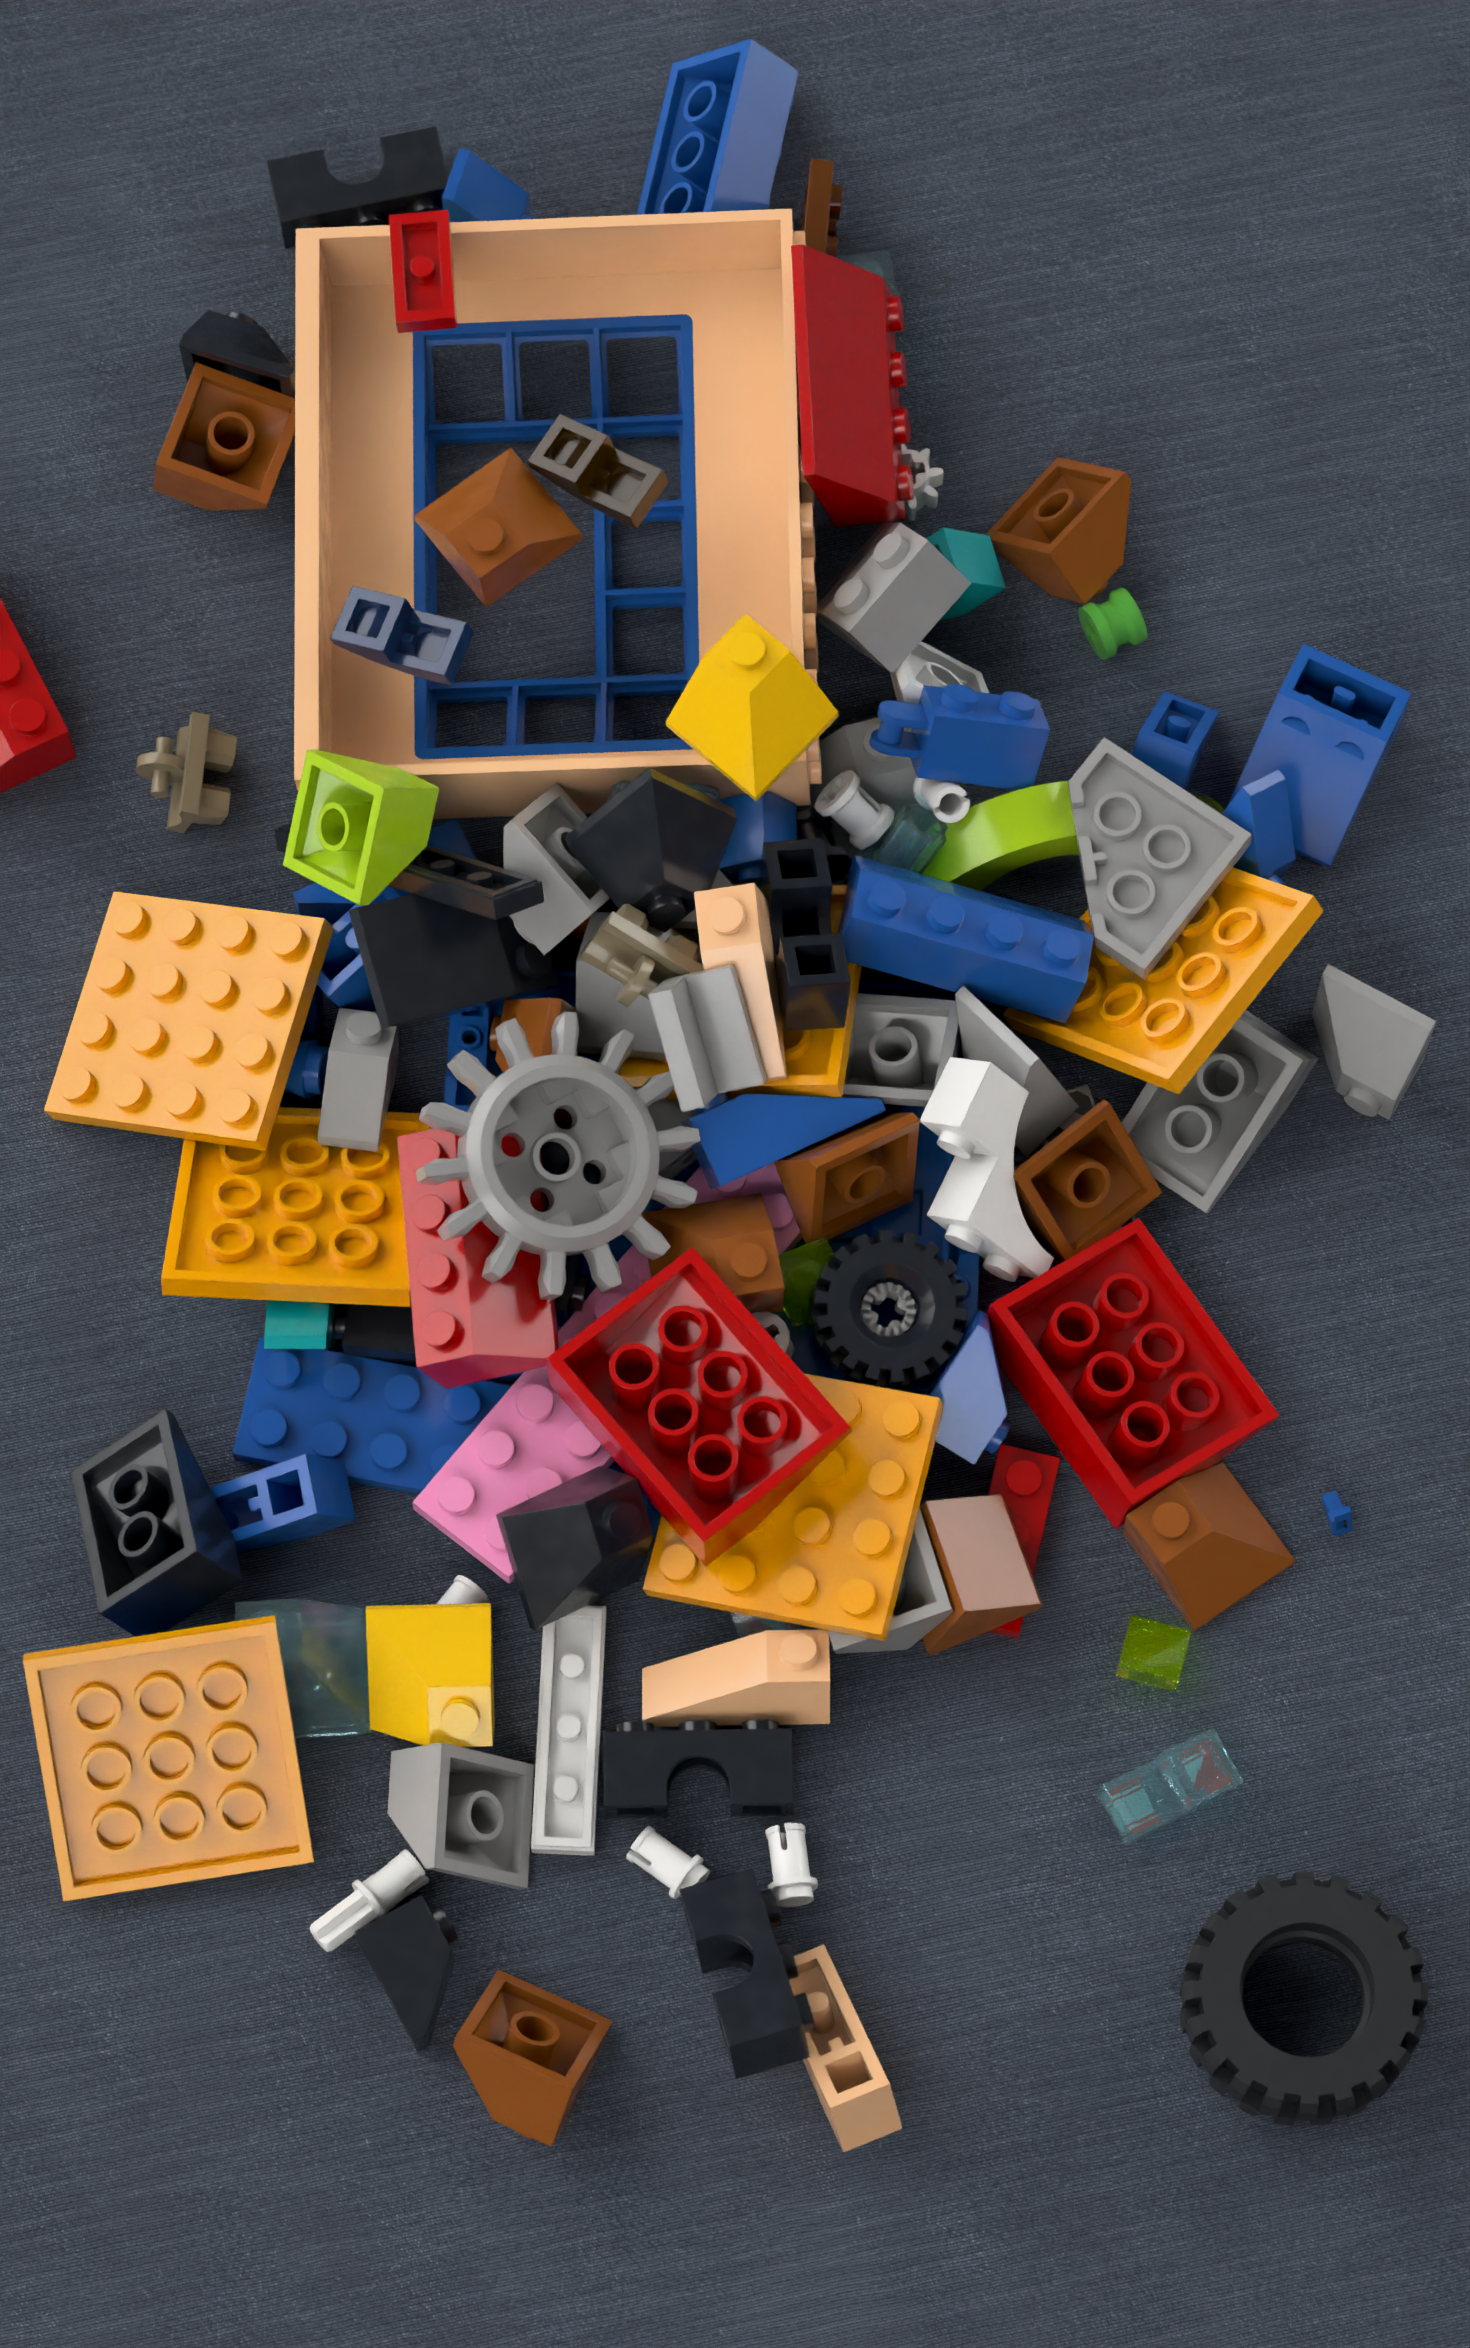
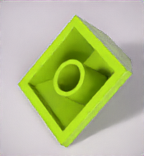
[283,749,439,905]

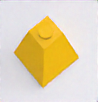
[666,613,839,801]
[365,1603,495,1747]

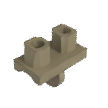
[136,712,237,834]
[580,904,704,1007]

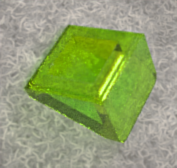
[778,1237,833,1327]
[1115,1615,1191,1692]

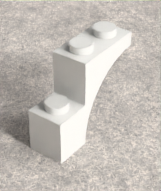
[920,1057,1054,1282]

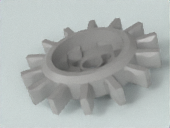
[416,1012,700,1300]

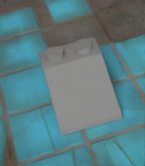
[816,523,971,674]
[1122,1010,1319,1213]

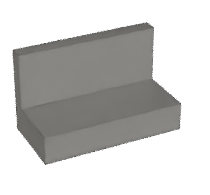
[648,964,767,1112]

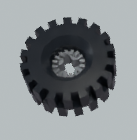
[807,1229,968,1391]

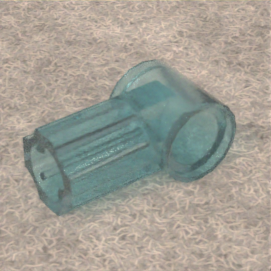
[841,803,948,885]

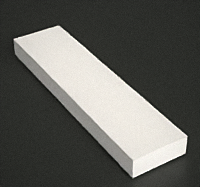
[531,1605,607,1856]

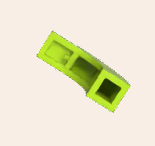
[909,781,1079,891]

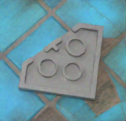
[1068,737,1252,979]

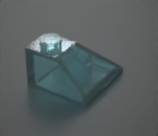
[235,1598,371,1738]

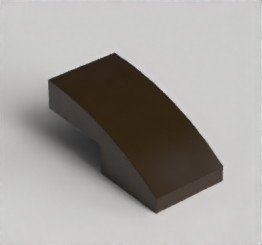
[527,414,669,529]

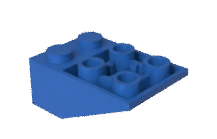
[1227,644,1412,869]

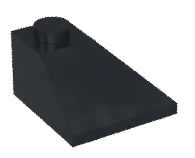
[179,310,295,398]
[565,768,737,933]
[496,1466,654,1630]

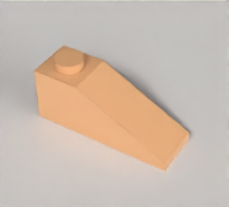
[694,883,787,1081]
[642,1629,830,1727]
[789,1944,902,2153]

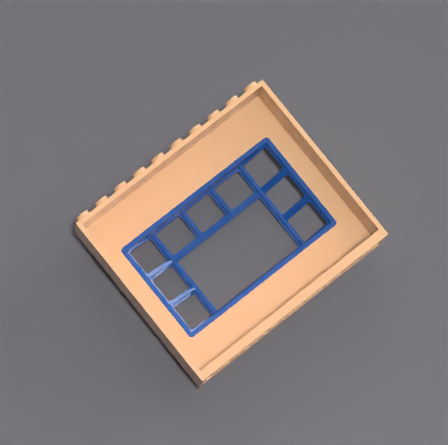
[294,209,822,819]

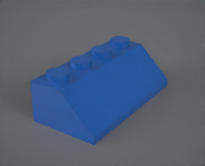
[636,39,799,215]
[838,855,1094,1023]

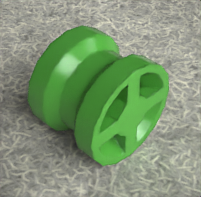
[1078,587,1148,660]

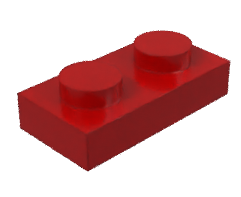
[389,210,458,333]

